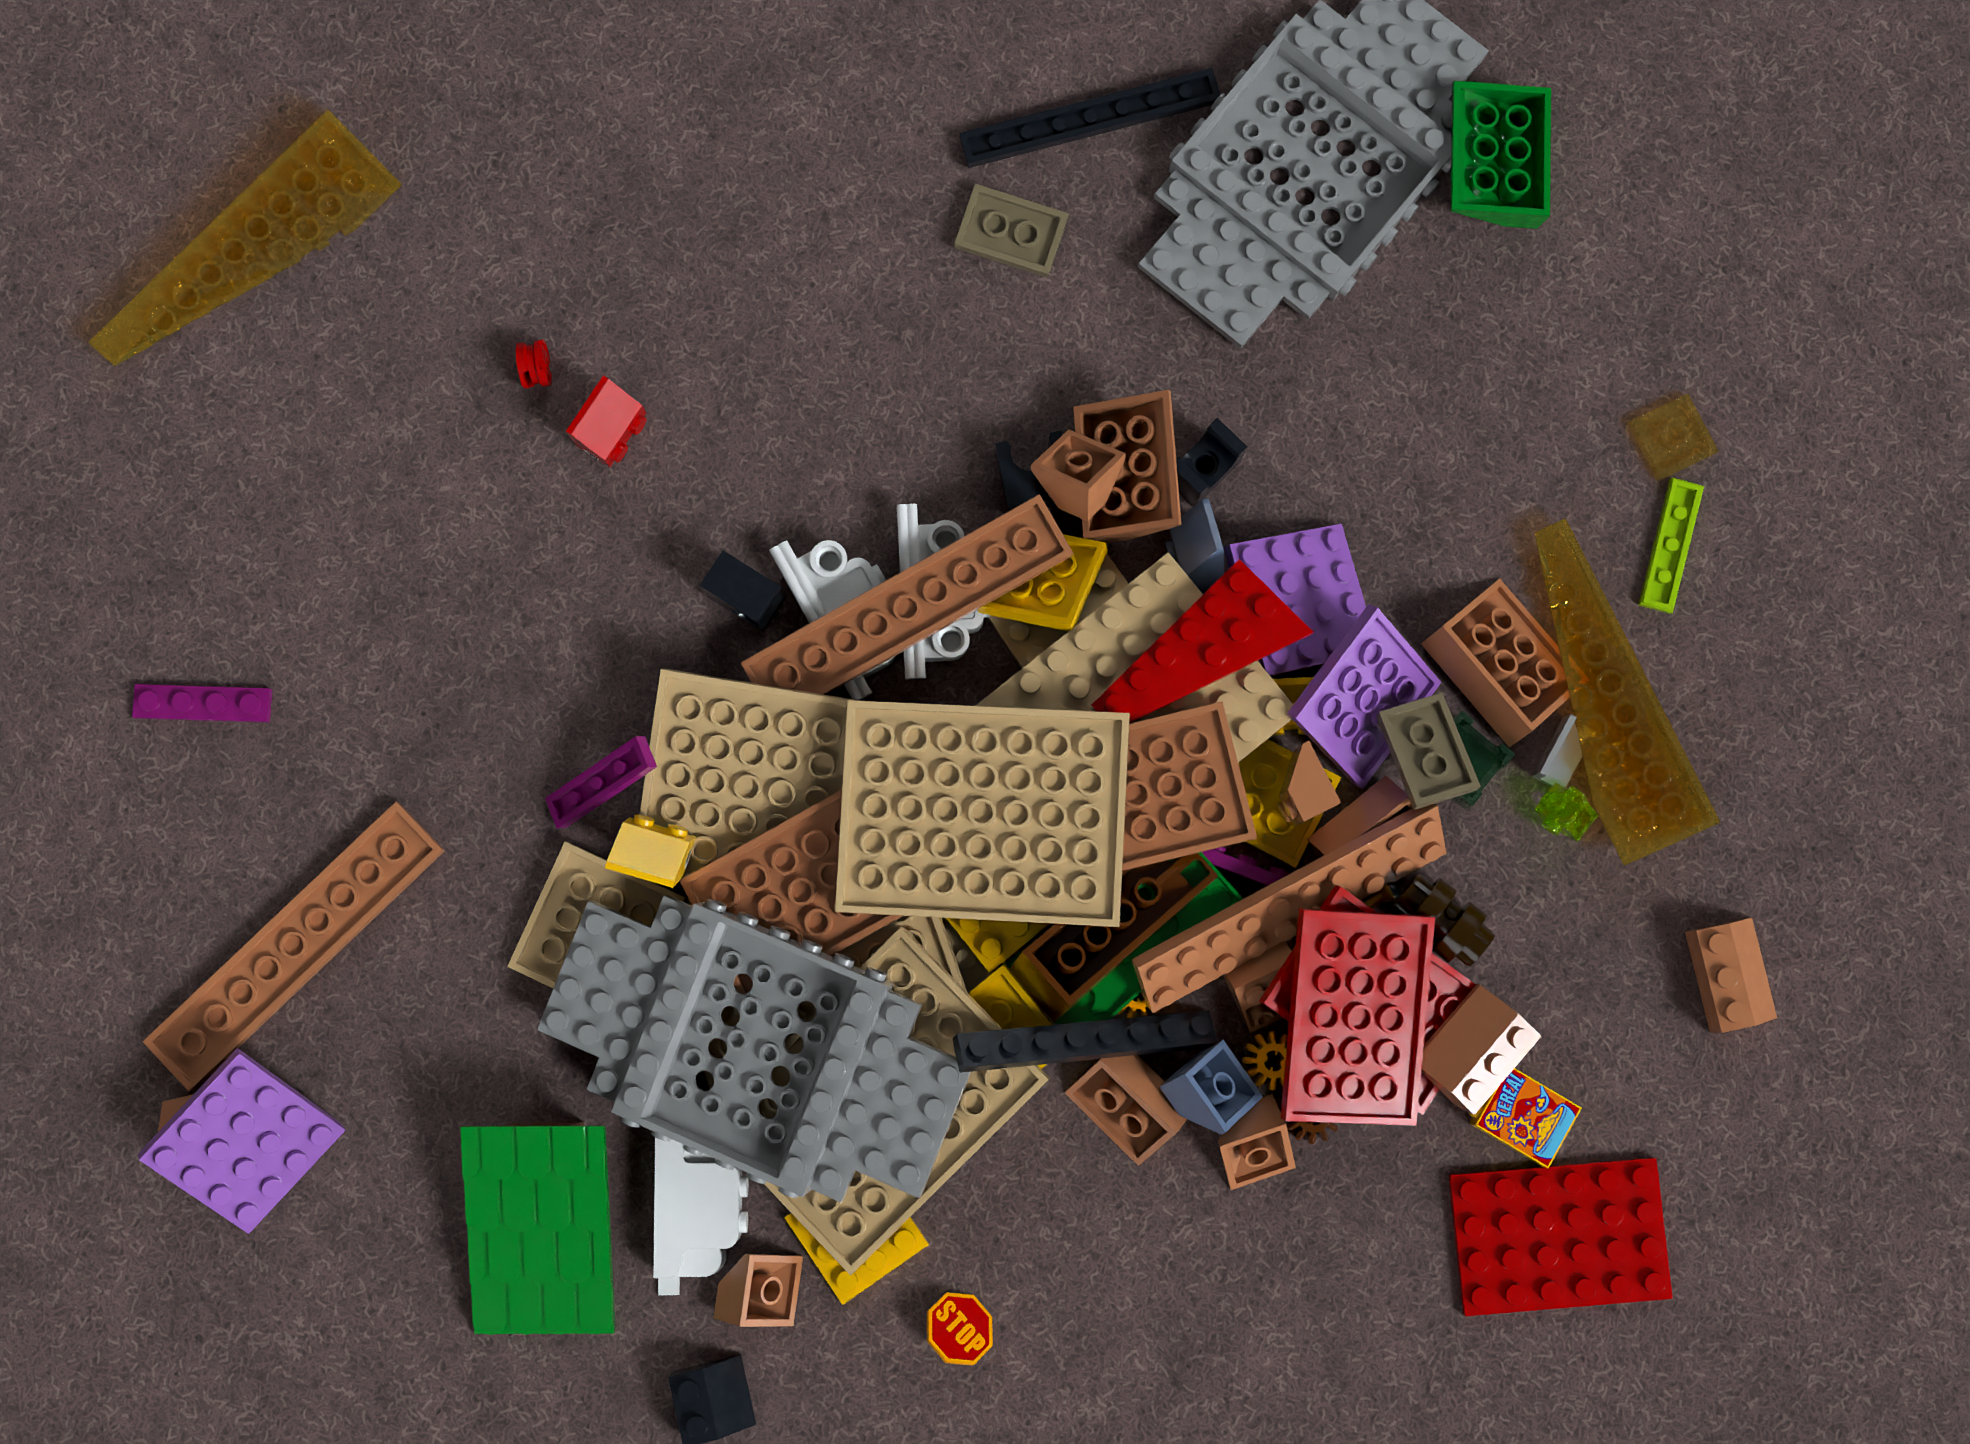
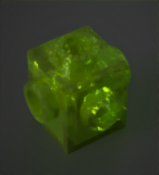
[1535,783,1598,842]

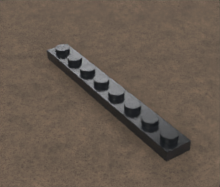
[959,68,1220,168]
[952,1010,1218,1073]

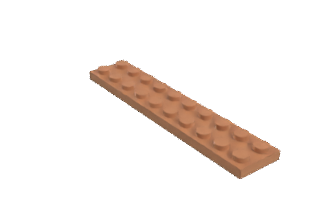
[741,494,1074,695]
[143,801,445,1091]
[1132,803,1447,1013]

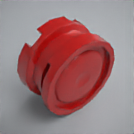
[516,339,552,389]

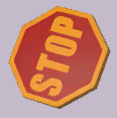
[927,1292,993,1366]

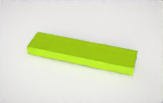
[1638,477,1704,614]

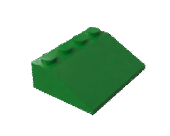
[1450,81,1551,229]

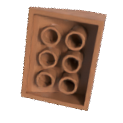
[1073,390,1181,543]
[1421,578,1588,747]

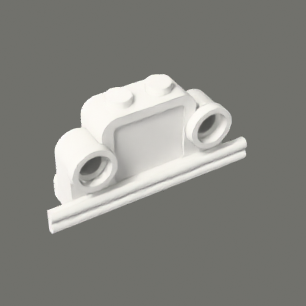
[897,504,990,680]
[769,540,895,700]
[653,1138,749,1295]

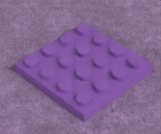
[1224,524,1366,677]
[1287,604,1442,789]
[138,1048,345,1234]

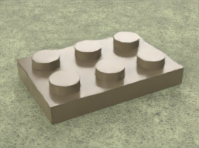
[954,184,1069,278]
[1376,693,1481,810]

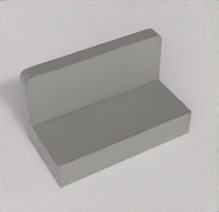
[1531,714,1594,793]

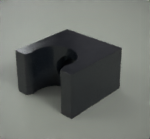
[1176,418,1248,507]
[995,430,1062,512]
[699,550,786,632]

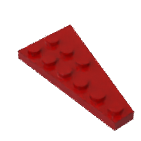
[1091,559,1314,724]

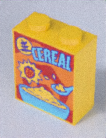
[1469,1068,1582,1168]

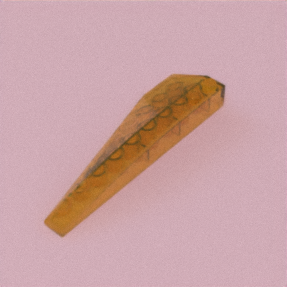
[88,108,402,366]
[1534,518,1721,866]

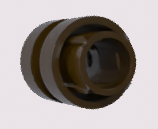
[1393,874,1495,967]

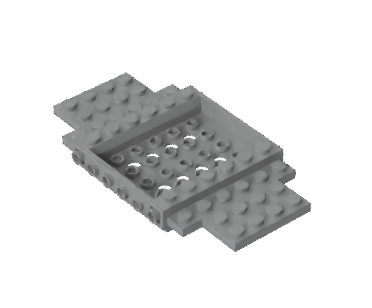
[1138,0,1489,350]
[537,895,971,1202]

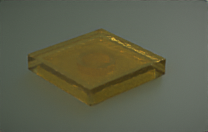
[1627,394,1719,481]

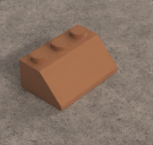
[1307,776,1413,858]
[1685,917,1777,1033]
[1421,984,1541,1115]
[1065,1055,1187,1166]

